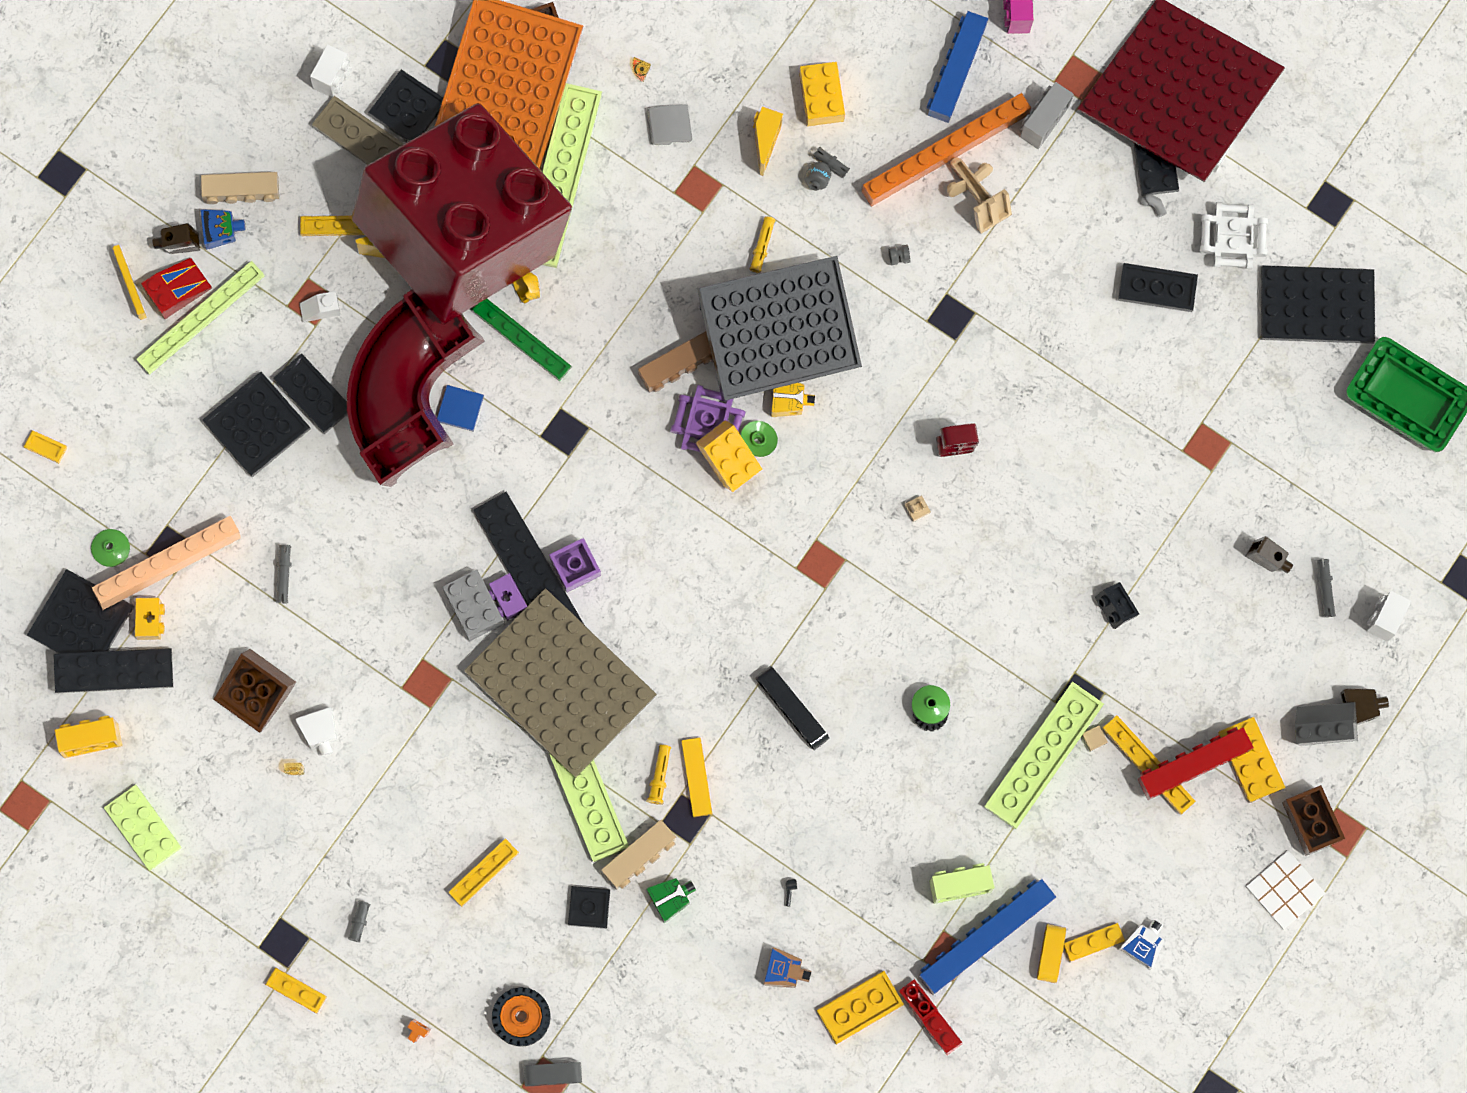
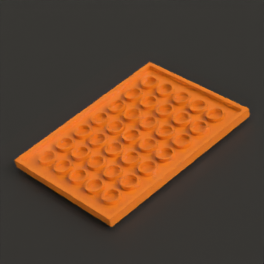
[435,0,584,169]

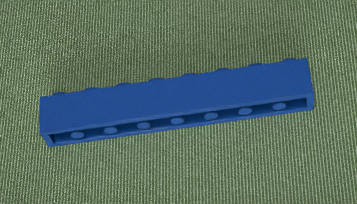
[919,879,1056,995]

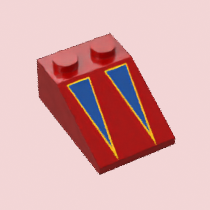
[141,258,212,319]

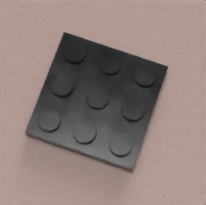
[368,69,443,142]

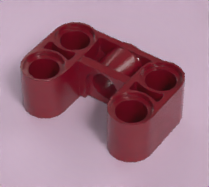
[936,423,979,457]

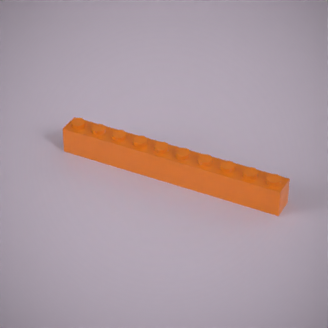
[862,93,1031,207]

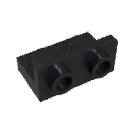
[1095,582,1140,629]

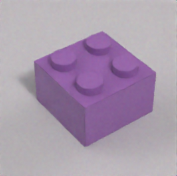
[549,538,601,593]

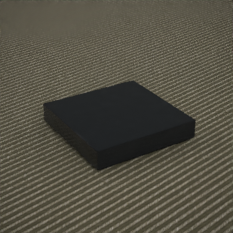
[568,886,610,929]

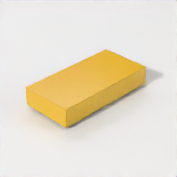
[24,430,67,464]

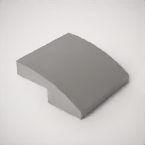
[648,105,692,145]

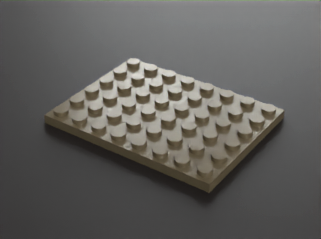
[464,588,657,778]

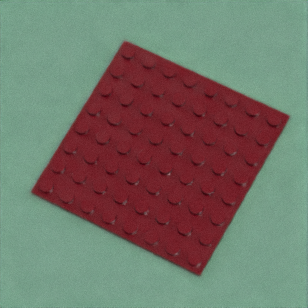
[1077,0,1285,182]

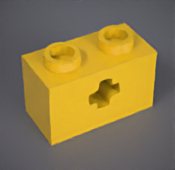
[135,598,165,640]

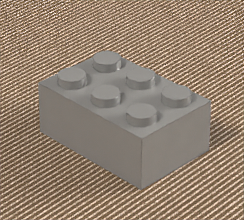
[1020,82,1074,150]
[443,570,504,641]

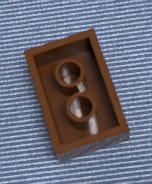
[1282,785,1345,856]

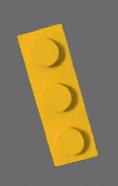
[1064,923,1125,962]

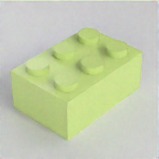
[929,863,995,904]

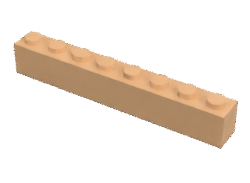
[92,516,241,610]

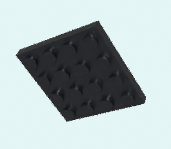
[202,372,311,477]
[27,569,134,654]

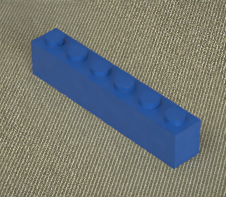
[927,11,989,123]

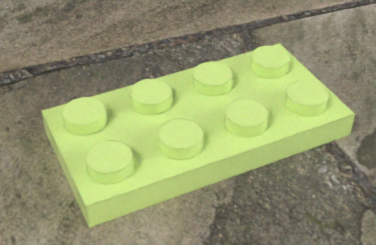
[104,785,182,871]

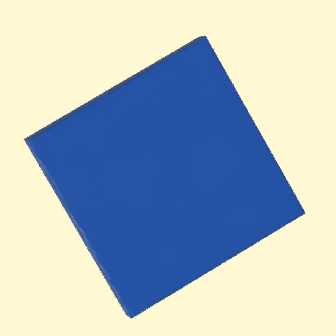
[437,385,484,432]

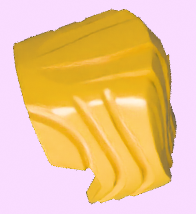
[513,273,540,304]

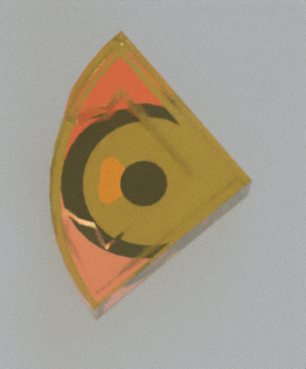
[632,57,651,82]

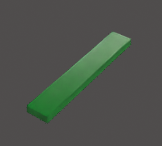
[472,299,572,382]

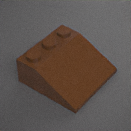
[213,649,296,733]

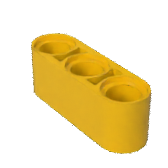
[1037,924,1066,983]

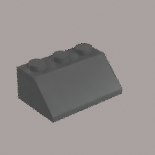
[1295,702,1358,746]

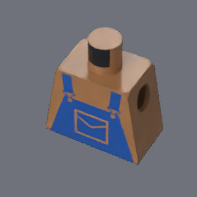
[764,947,812,988]

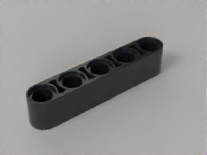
[755,666,830,751]

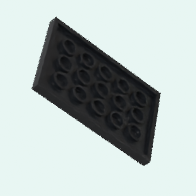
[1261,265,1375,344]

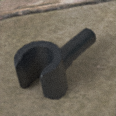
[786,879,797,907]

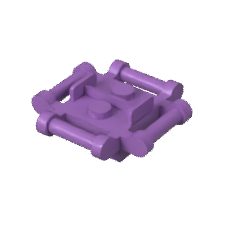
[670,385,746,452]

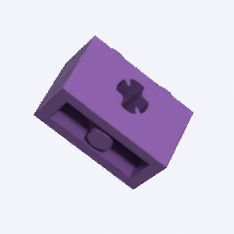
[488,573,527,621]

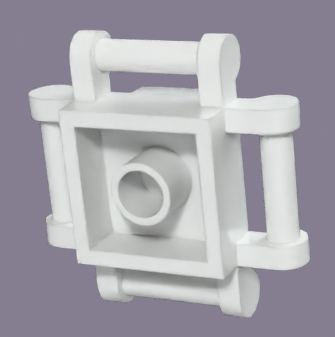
[1200,202,1268,269]

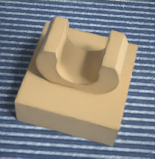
[904,495,931,522]

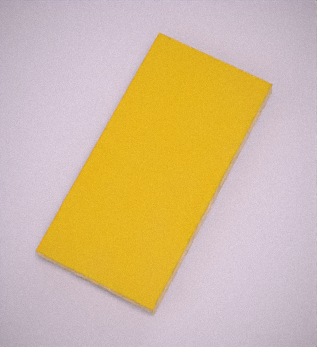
[816,971,904,1045]

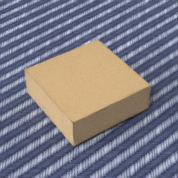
[1082,726,1108,752]

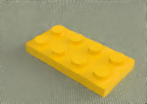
[1218,717,1286,803]

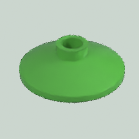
[741,421,778,457]
[91,529,130,567]
[912,685,950,724]

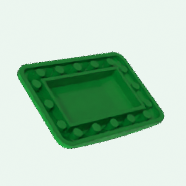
[1346,337,1467,452]

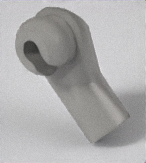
[1141,194,1167,217]

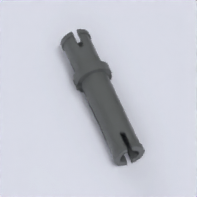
[276,545,292,604]
[1317,559,1336,618]

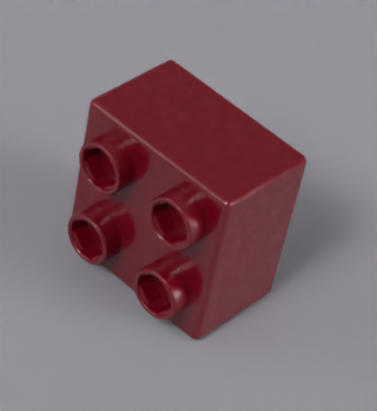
[351,103,572,323]

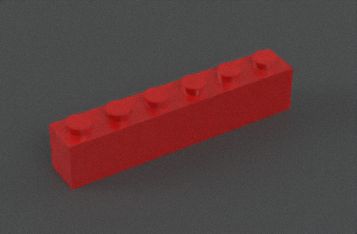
[1138,727,1254,800]

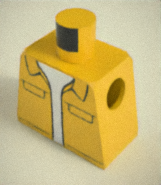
[771,383,815,417]

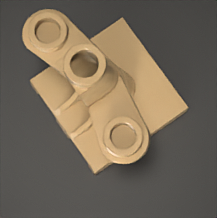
[947,157,1012,234]

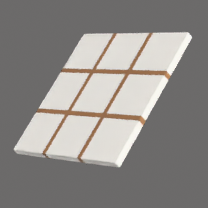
[1246,850,1326,930]

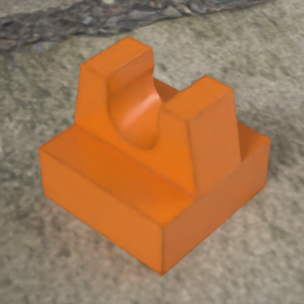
[407,1019,431,1043]

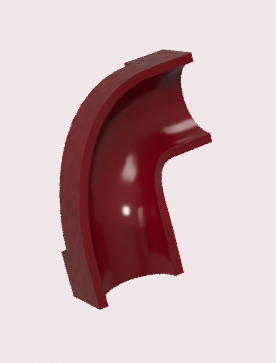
[347,289,485,487]

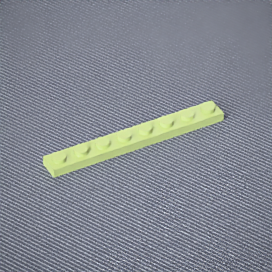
[136,261,265,375]

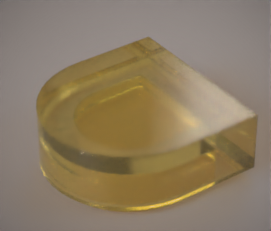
[283,763,305,775]

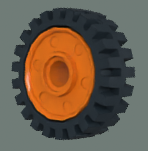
[492,987,551,1047]

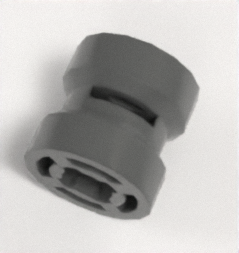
[889,244,910,265]

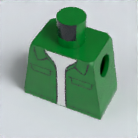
[647,878,696,923]

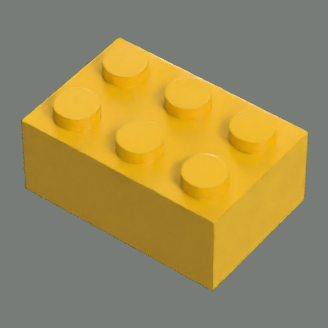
[799,62,845,127]
[696,420,762,492]
[55,716,122,758]

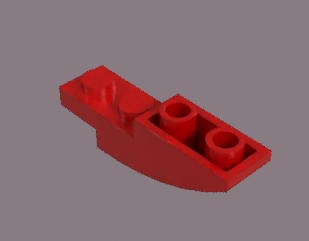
[899,979,963,1055]

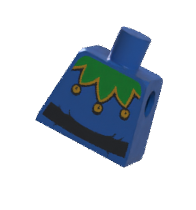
[201,210,246,250]

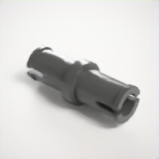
[813,147,850,178]
[348,901,371,942]

